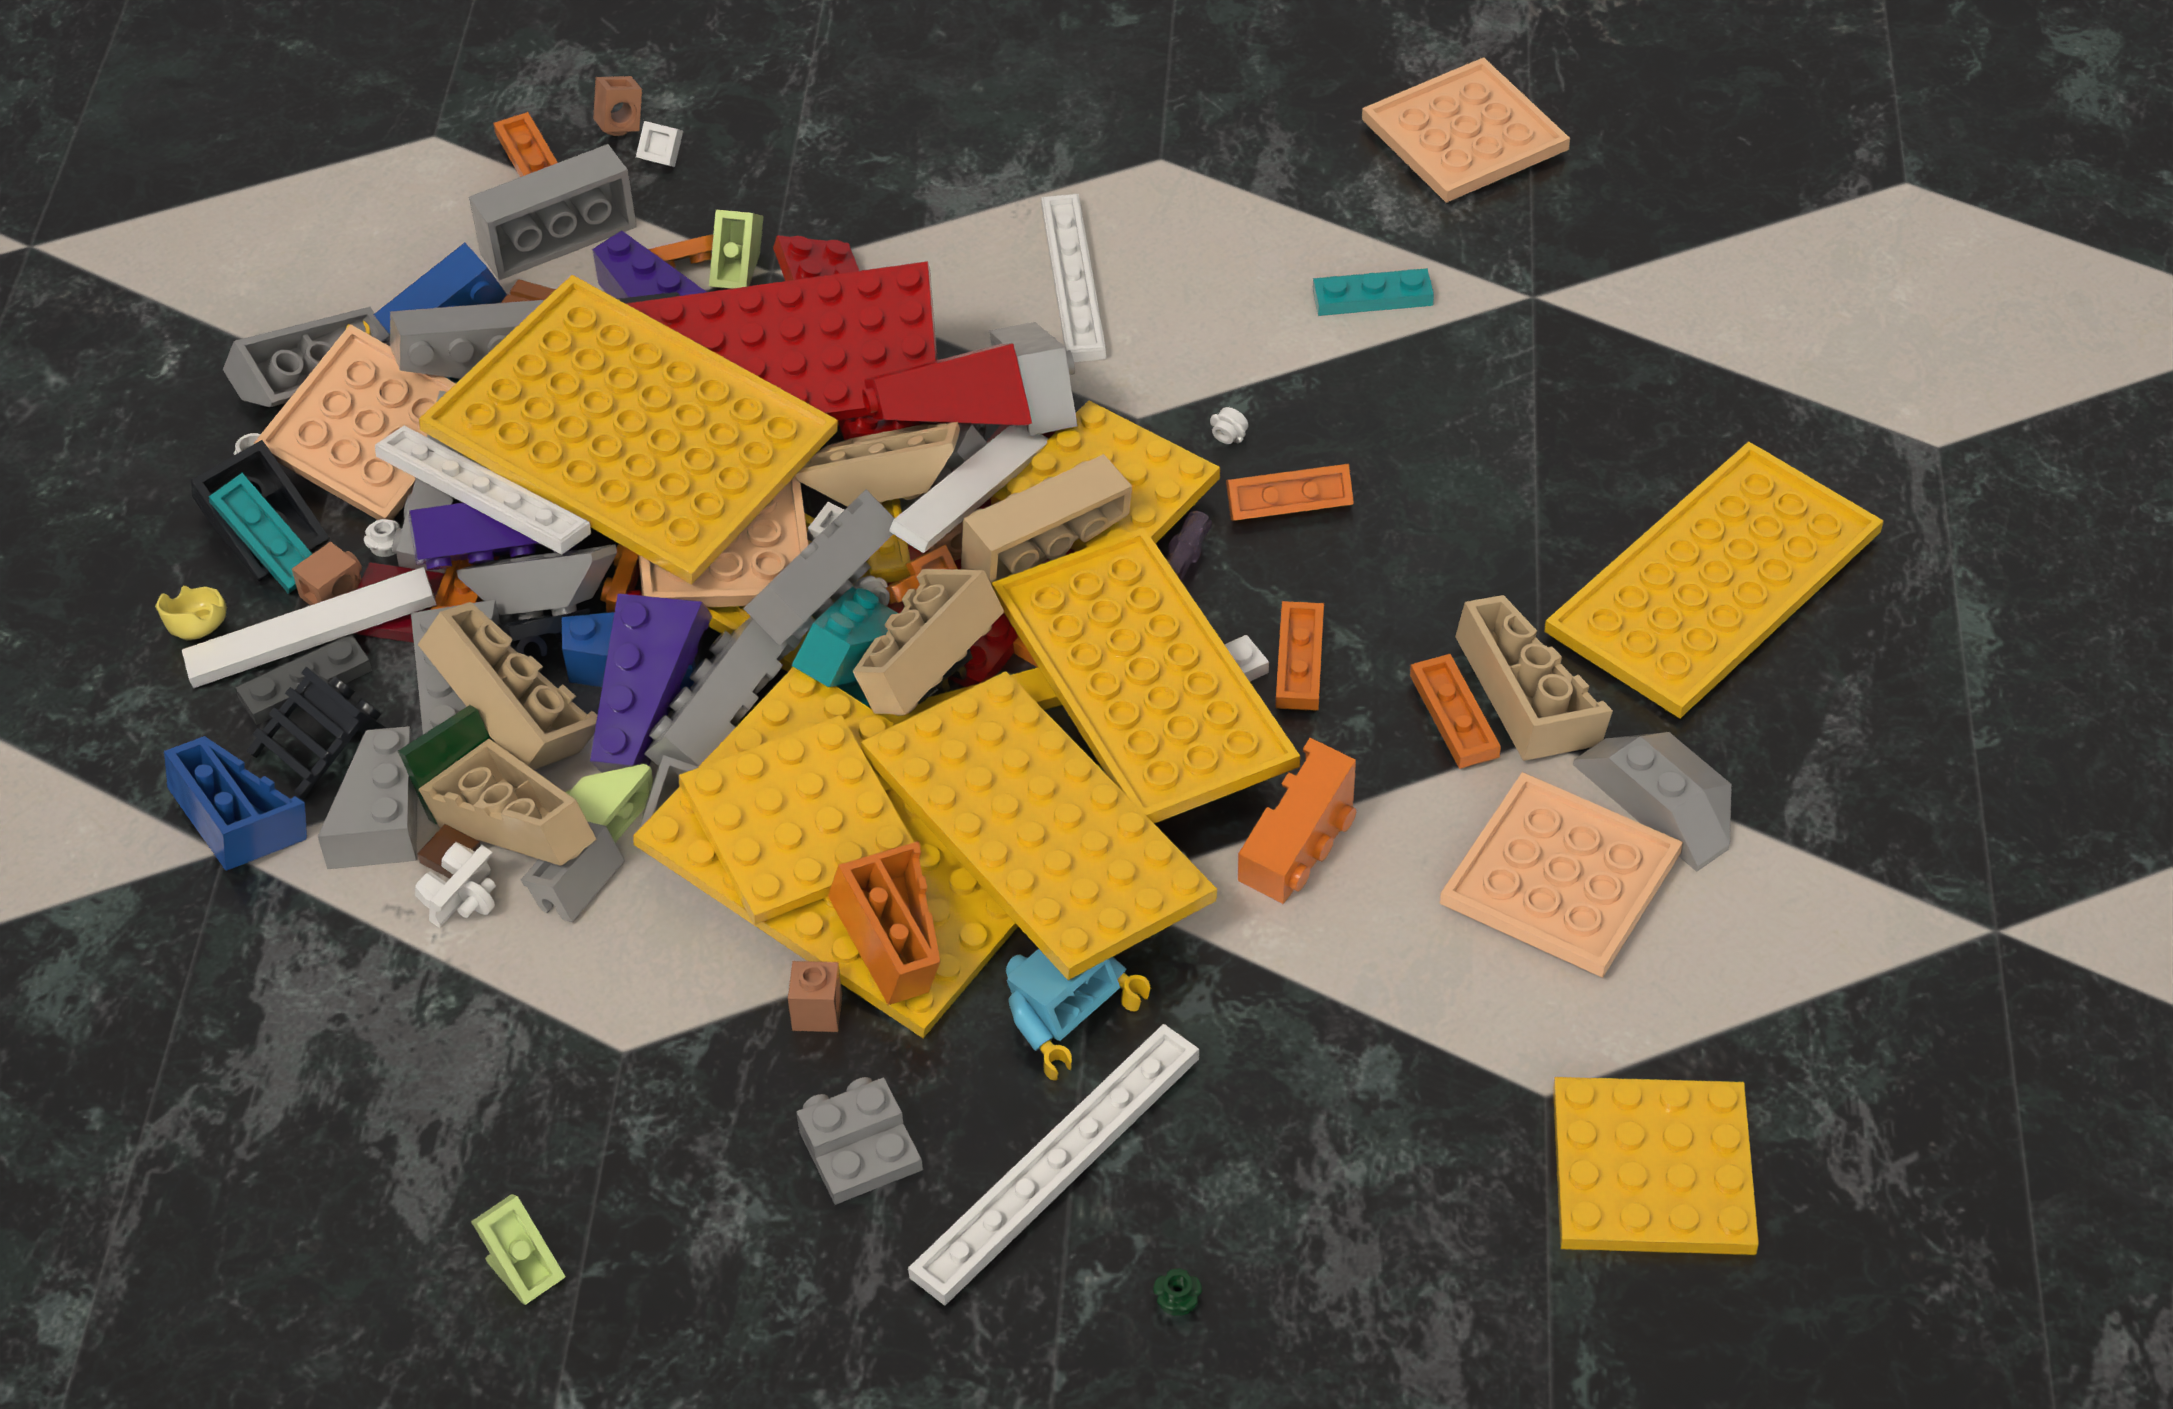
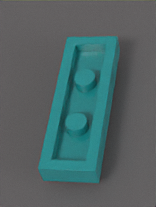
[1313,268,1434,316]
[209,473,312,594]

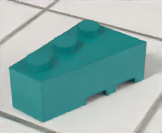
[791,586,899,687]

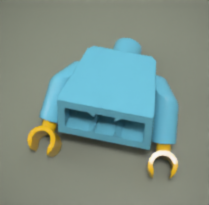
[1006,949,1150,1081]

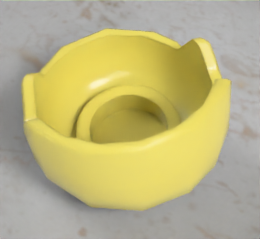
[155,586,227,641]

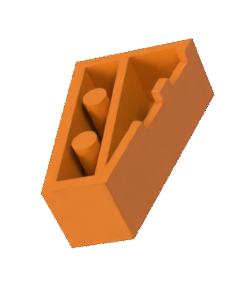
[1238,738,1356,904]
[828,841,940,1005]

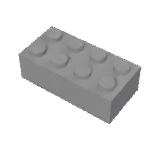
[469,144,637,280]

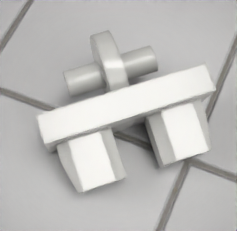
[415,842,496,928]

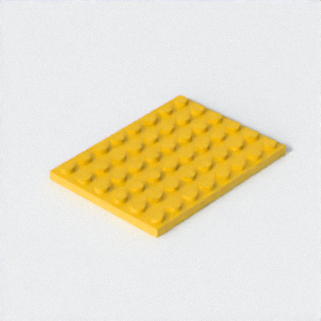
[419,275,838,585]
[633,667,1018,1038]

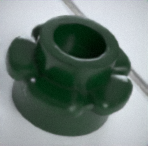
[1153,1268,1202,1316]

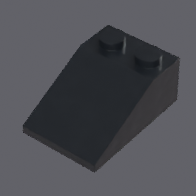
[191,440,330,581]

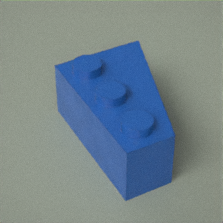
[373,242,507,335]
[562,612,696,690]
[164,736,307,871]

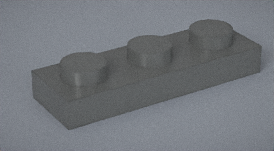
[235,634,372,725]

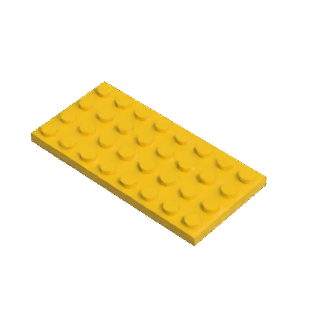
[1544,441,1883,719]
[992,527,1300,823]
[861,671,1217,980]

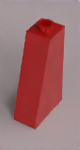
[862,343,1032,425]

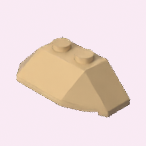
[796,422,960,507]

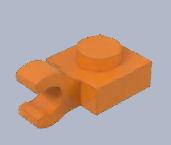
[886,544,958,604]

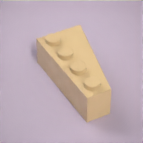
[961,454,1132,585]
[853,569,1004,716]
[1455,595,1613,761]
[418,602,597,770]
[418,739,597,866]

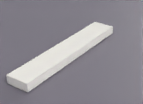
[1041,194,1106,362]
[889,425,1048,553]
[375,426,591,555]
[182,567,436,688]

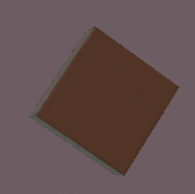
[417,824,481,879]

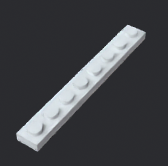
[908,1024,1199,1305]

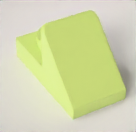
[471,1194,566,1305]

